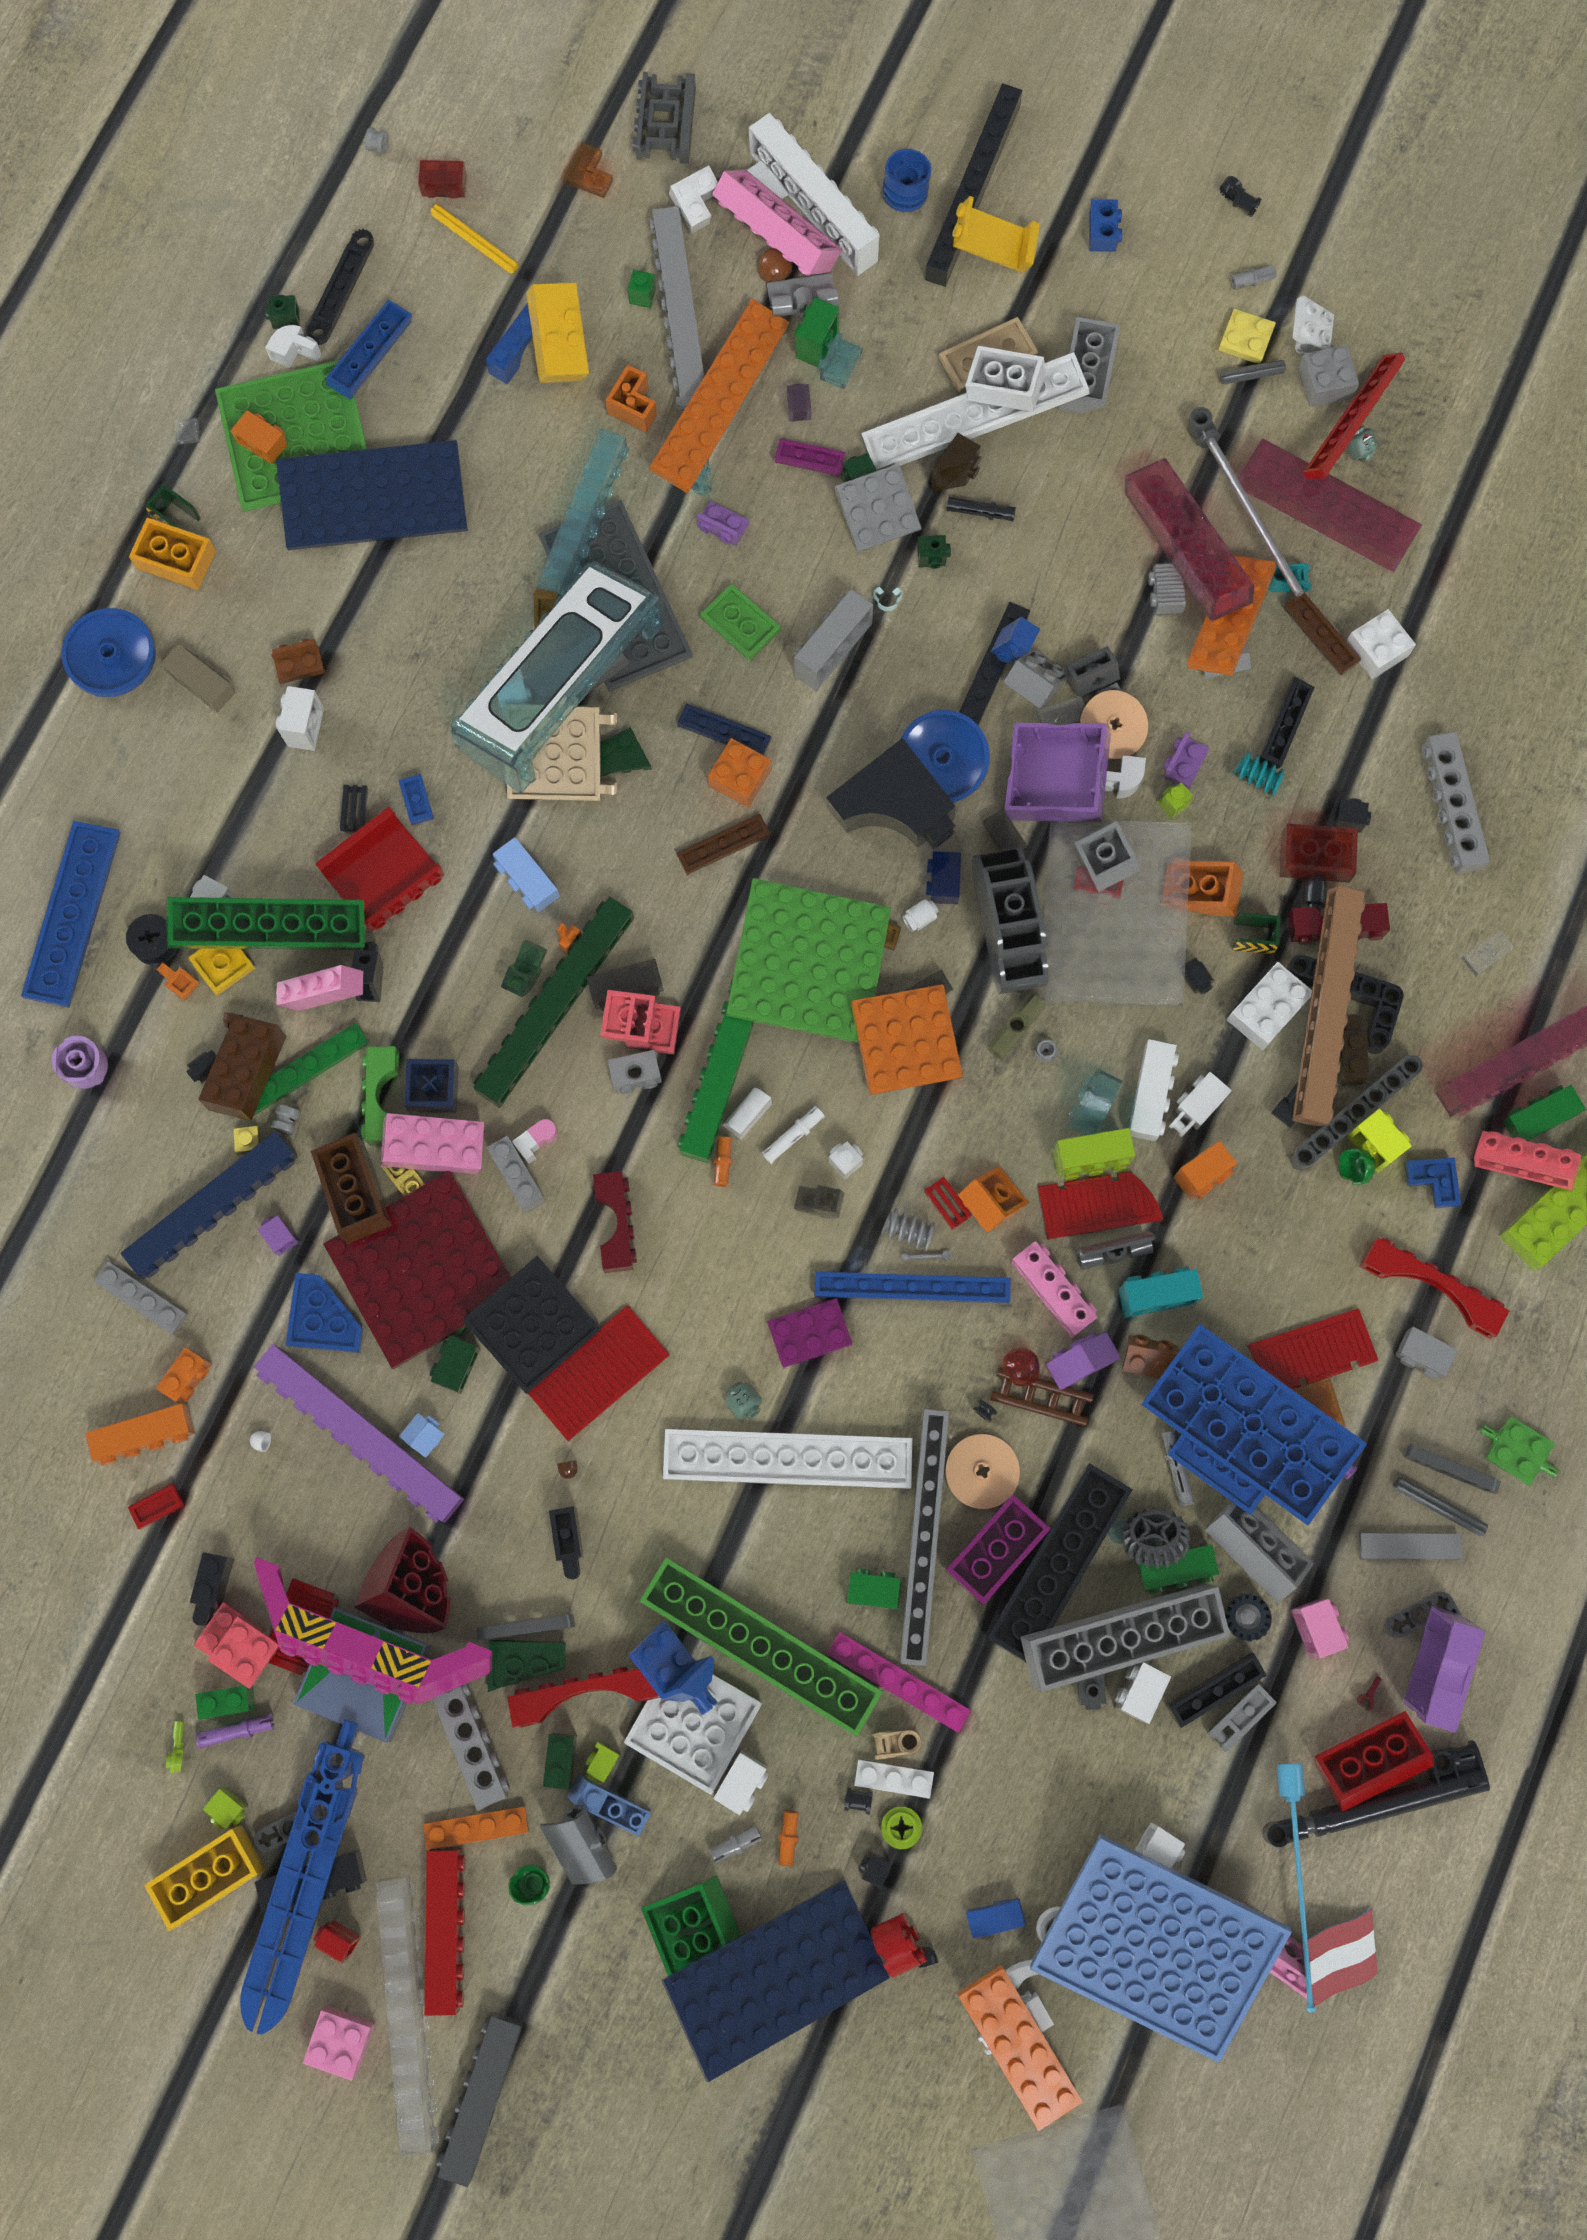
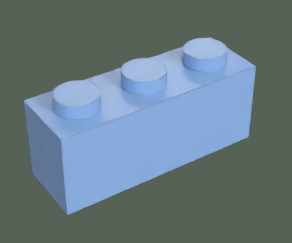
[493,837,560,913]

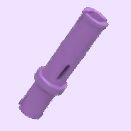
[195,1713,275,1749]

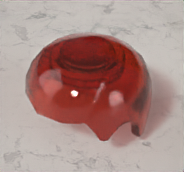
[1002,1347,1040,1386]

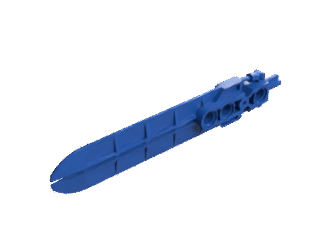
[240,1720,365,2035]

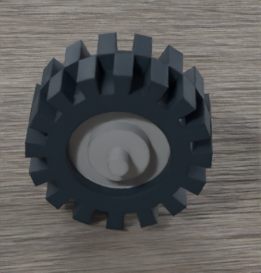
[1225,1593,1272,1642]

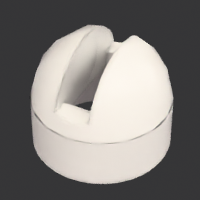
[250,1431,271,1452]

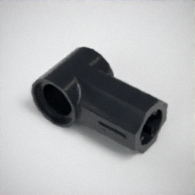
[1271,1082,1298,1128]

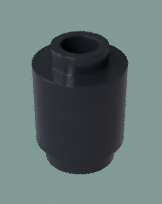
[1302,875,1328,911]
[1181,958,1215,995]
[186,1049,217,1083]

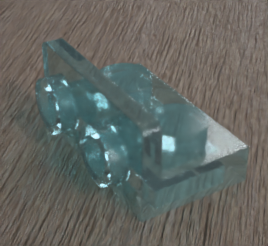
[818,332,863,389]

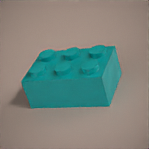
[1118,1266,1204,1318]

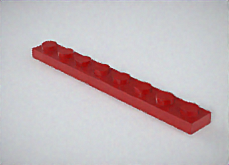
[1303,352,1405,479]

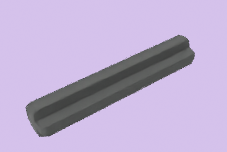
[1220,360,1286,384]

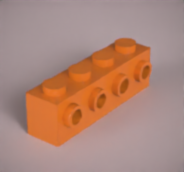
[85,1403,195,1466]

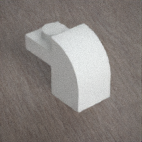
[265,325,321,368]
[1105,755,1146,799]

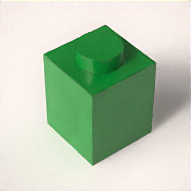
[628,269,656,308]

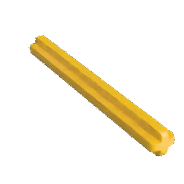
[431,204,519,274]

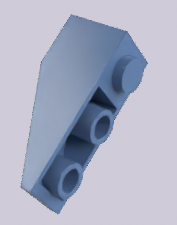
[567,1774,651,1836]

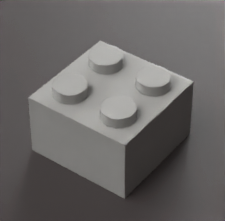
[1298,345,1359,407]
[1074,821,1141,892]

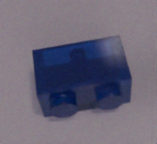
[926,851,961,904]

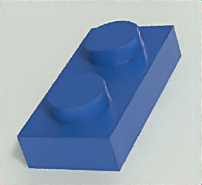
[398,774,434,825]

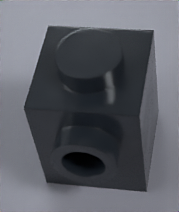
[1333,798,1371,833]

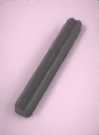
[1394,1478,1488,1536]

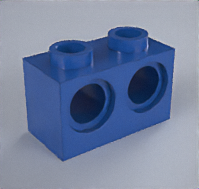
[1089,199,1122,252]

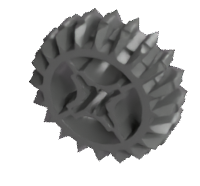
[1122,1507,1190,1570]

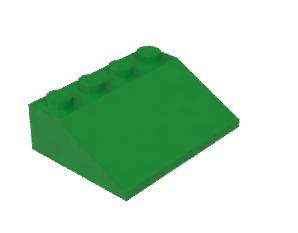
[641,1875,741,1976]

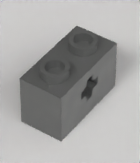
[1066,646,1120,698]

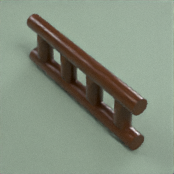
[990,1367,1094,1426]

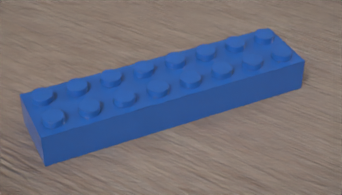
[326,299,412,400]

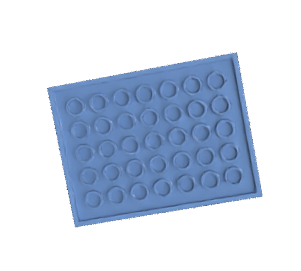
[1030,1834,1292,2063]

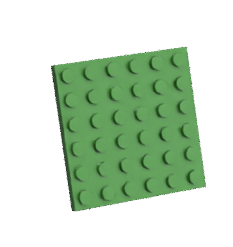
[215,360,367,512]
[726,878,891,1043]

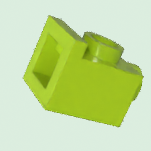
[1157,782,1194,819]
[585,1741,621,1784]

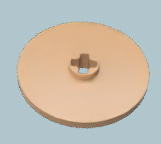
[1080,690,1148,760]
[945,1434,1020,1509]

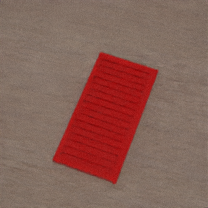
[527,1305,670,1442]

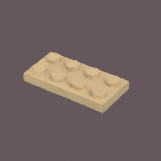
[939,317,1039,394]

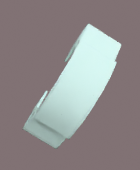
[873,587,902,611]

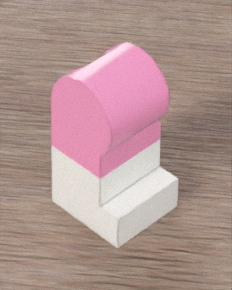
[512,1119,558,1164]

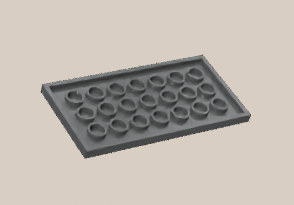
[538,500,693,692]

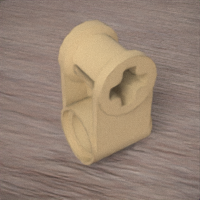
[871,1729,921,1760]

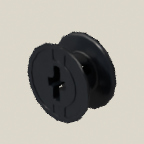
[126,914,178,966]

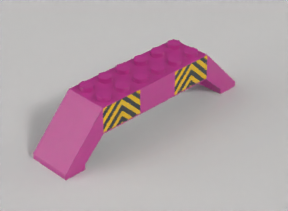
[254,1557,492,1704]

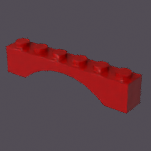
[1359,1238,1510,1339]
[507,1667,660,1728]

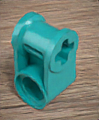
[1268,563,1312,593]

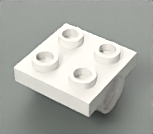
[1292,295,1334,355]

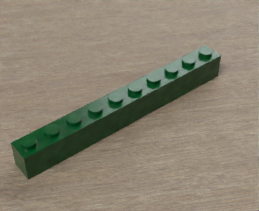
[473,896,634,1108]

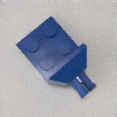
[628,1621,717,1715]

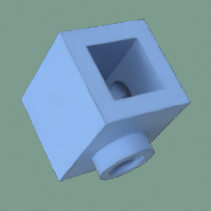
[399,1413,445,1458]

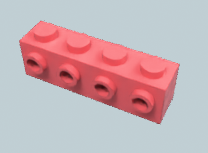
[1474,1131,1581,1191]

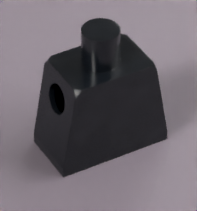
[351,942,384,1002]

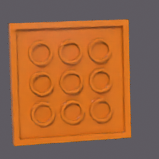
[850,984,963,1095]

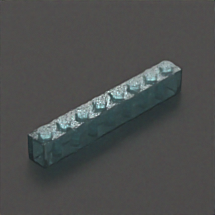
[536,429,629,602]

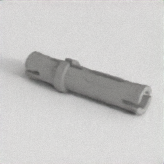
[1161,1430,1195,1507]

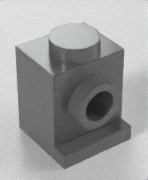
[1077,1674,1107,1710]

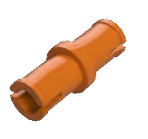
[713,1137,733,1187]
[778,1810,799,1866]

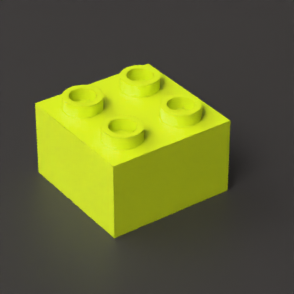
[1347,1109,1412,1173]

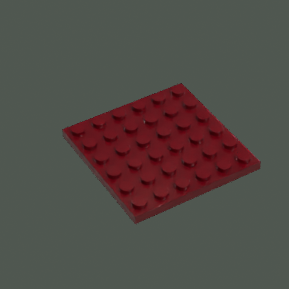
[323,1171,511,1369]

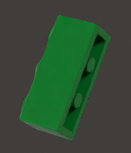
[1502,1084,1587,1141]
[1136,1545,1219,1594]

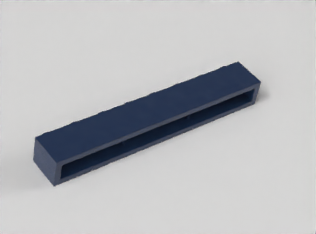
[120,1131,298,1279]

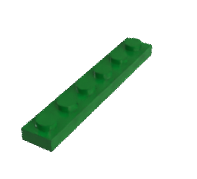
[254,1022,370,1116]

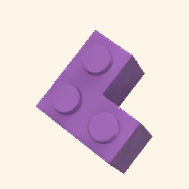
[1046,1332,1121,1390]

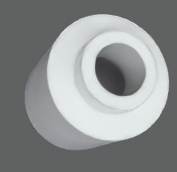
[902,899,939,932]

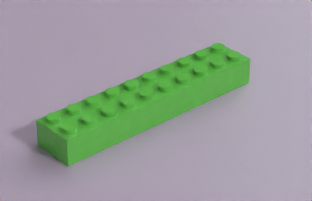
[640,1557,883,1737]

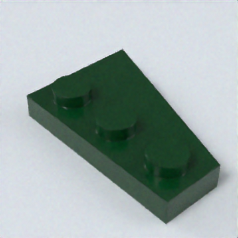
[600,727,652,777]
[488,1640,566,1692]

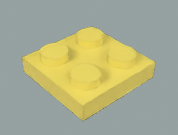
[1218,309,1276,364]

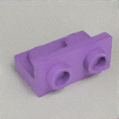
[696,500,750,546]
[1163,731,1209,790]

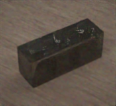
[586,958,664,1011]

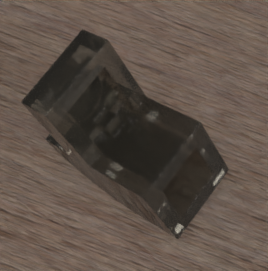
[794,1185,845,1219]

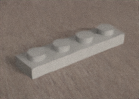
[94,1261,188,1335]

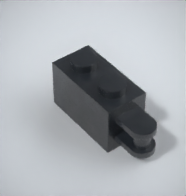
[549,1506,584,1580]
[190,1552,234,1626]

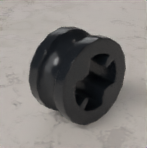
[973,1399,998,1422]

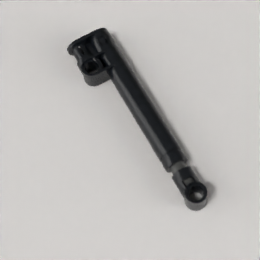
[1262,1740,1490,1847]

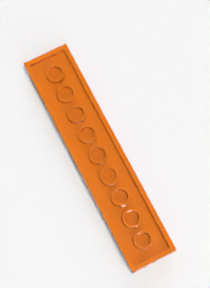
[649,298,790,494]

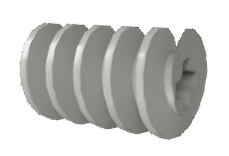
[881,1207,935,1252]

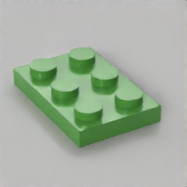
[700,583,781,661]

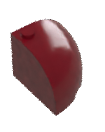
[353,1527,450,1633]

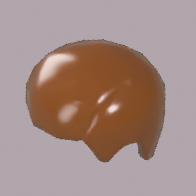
[757,249,793,283]

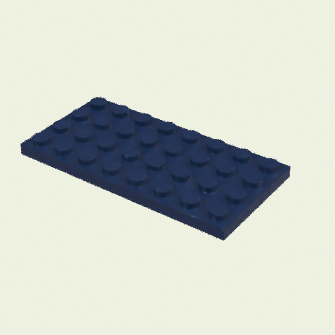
[276,440,468,551]
[661,1880,890,2082]

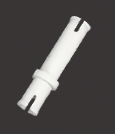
[761,1106,825,1164]

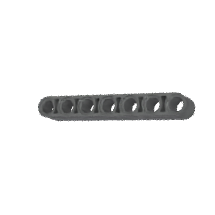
[1290,1054,1423,1171]

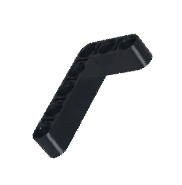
[1286,955,1404,1054]

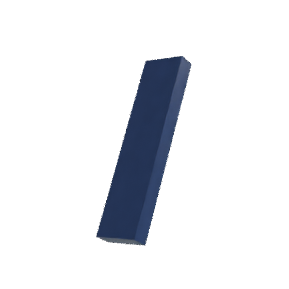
[677,703,771,755]

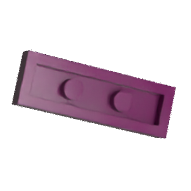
[775,438,845,476]

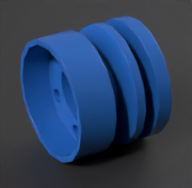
[882,149,931,212]

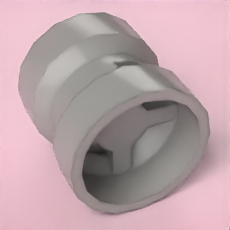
[270,1105,300,1135]

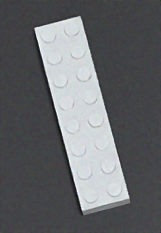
[749,113,880,276]

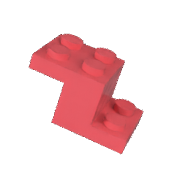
[600,990,681,1055]
[194,1602,279,1689]

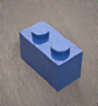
[991,617,1040,664]

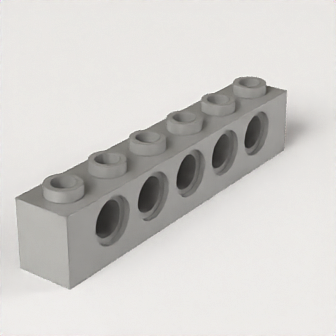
[1422,732,1490,874]
[432,1653,510,1811]

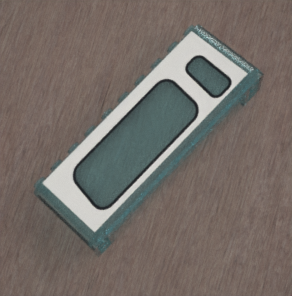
[451,561,664,794]

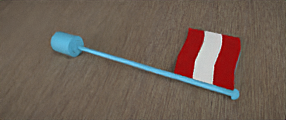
[1277,1764,1378,2013]

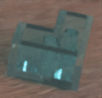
[1068,1068,1123,1136]

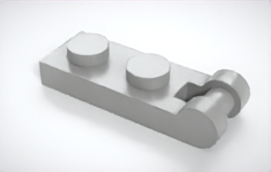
[1207,1683,1277,1752]

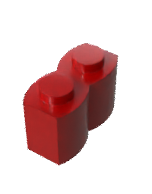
[313,1920,361,1964]

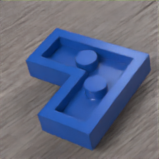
[1404,1157,1461,1208]

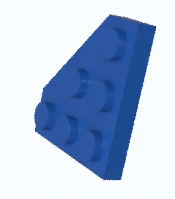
[286,1273,363,1353]

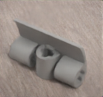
[767,273,839,318]

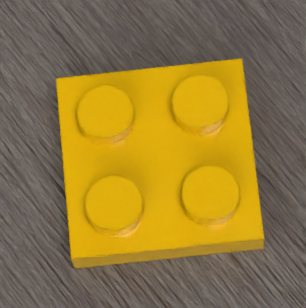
[188,949,256,996]

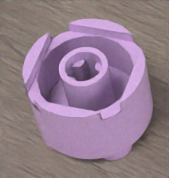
[51,1036,108,1089]

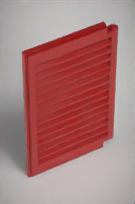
[269,1578,339,1676]

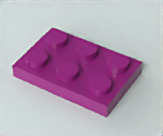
[767,1298,853,1369]

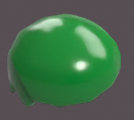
[1338,1148,1375,1185]
[508,1864,550,1906]

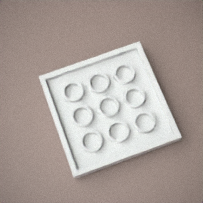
[624,1674,762,1795]

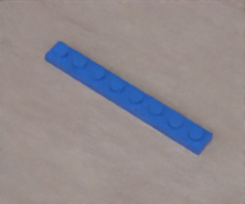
[815,1272,1011,1303]

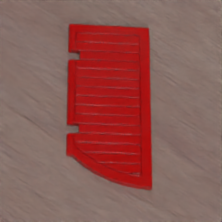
[1038,1171,1163,1240]
[1247,1308,1379,1390]

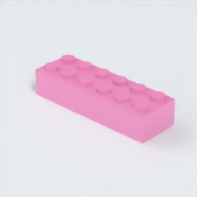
[712,170,843,276]

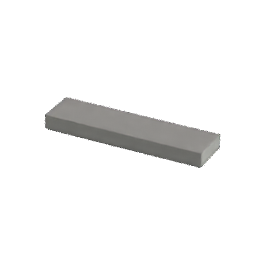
[1359,1533,1462,1559]

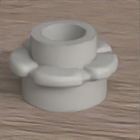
[1034,1039,1058,1062]

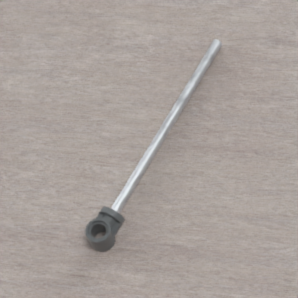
[1188,407,1304,597]

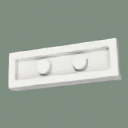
[854,1759,934,1798]

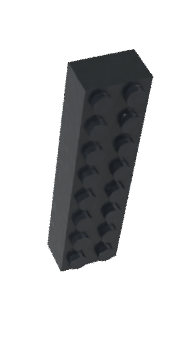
[985,1463,1133,1664]

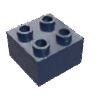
[404,1059,459,1113]

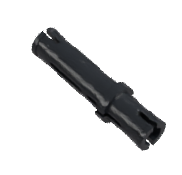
[947,496,1016,522]

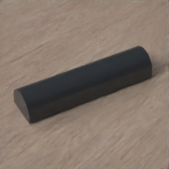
[1259,677,1315,769]
[1166,1652,1267,1728]

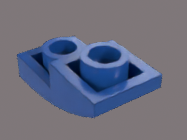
[966,1898,1026,1938]

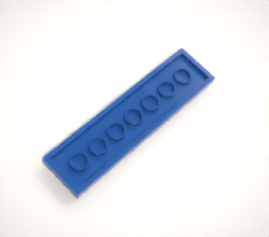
[21,820,121,1008]

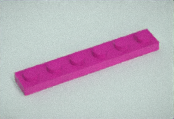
[827,1632,971,1733]

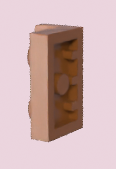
[270,639,325,684]

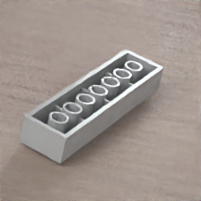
[1020,1583,1230,1692]

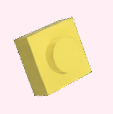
[233,1126,260,1154]

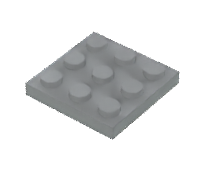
[834,464,921,553]

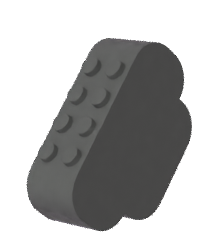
[972,847,1048,994]

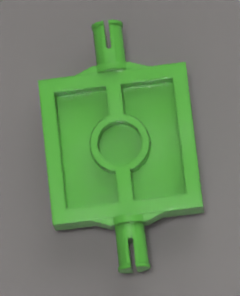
[1480,1416,1559,1486]

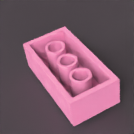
[380,1113,484,1175]

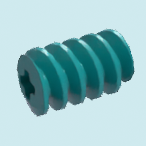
[1232,751,1285,798]

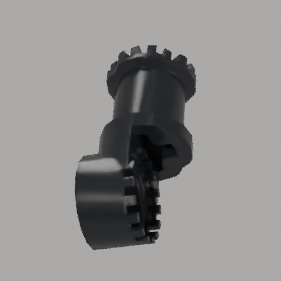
[1219,176,1262,217]

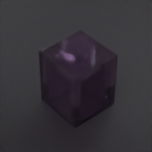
[786,383,811,422]

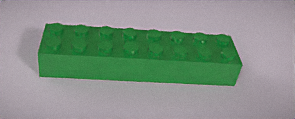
[166,897,365,950]

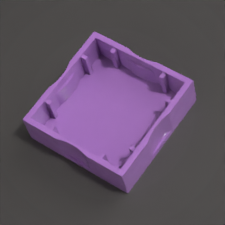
[1005,723,1111,822]
[1403,1606,1486,1733]

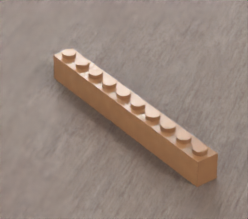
[1292,885,1365,1127]

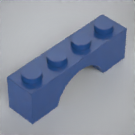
[485,303,533,384]

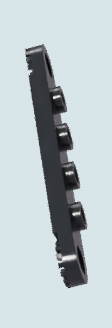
[306,229,374,345]

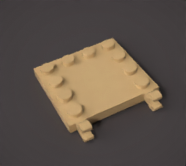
[505,704,618,801]

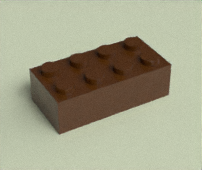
[198,1014,287,1121]
[311,1133,392,1244]

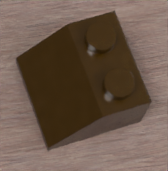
[931,433,982,492]

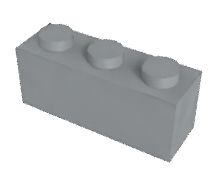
[487,1135,546,1214]

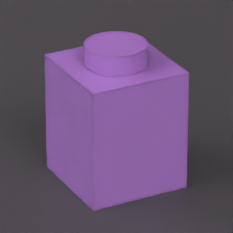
[257,1215,299,1256]

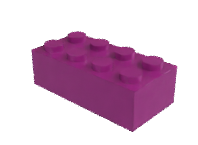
[944,1495,1050,1605]

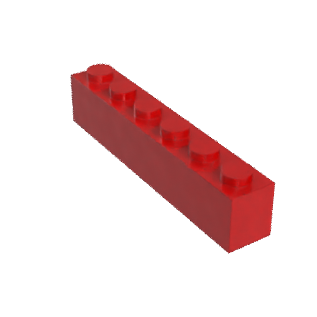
[424,1849,466,2016]

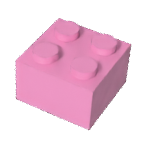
[1290,1599,1349,1659]
[303,2005,376,2081]

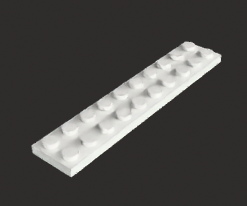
[861,352,1090,471]
[663,1429,913,1489]

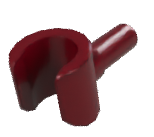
[1357,1676,1382,1711]

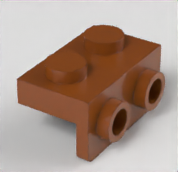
[1122,1335,1178,1379]

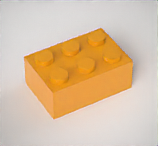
[129,518,216,591]

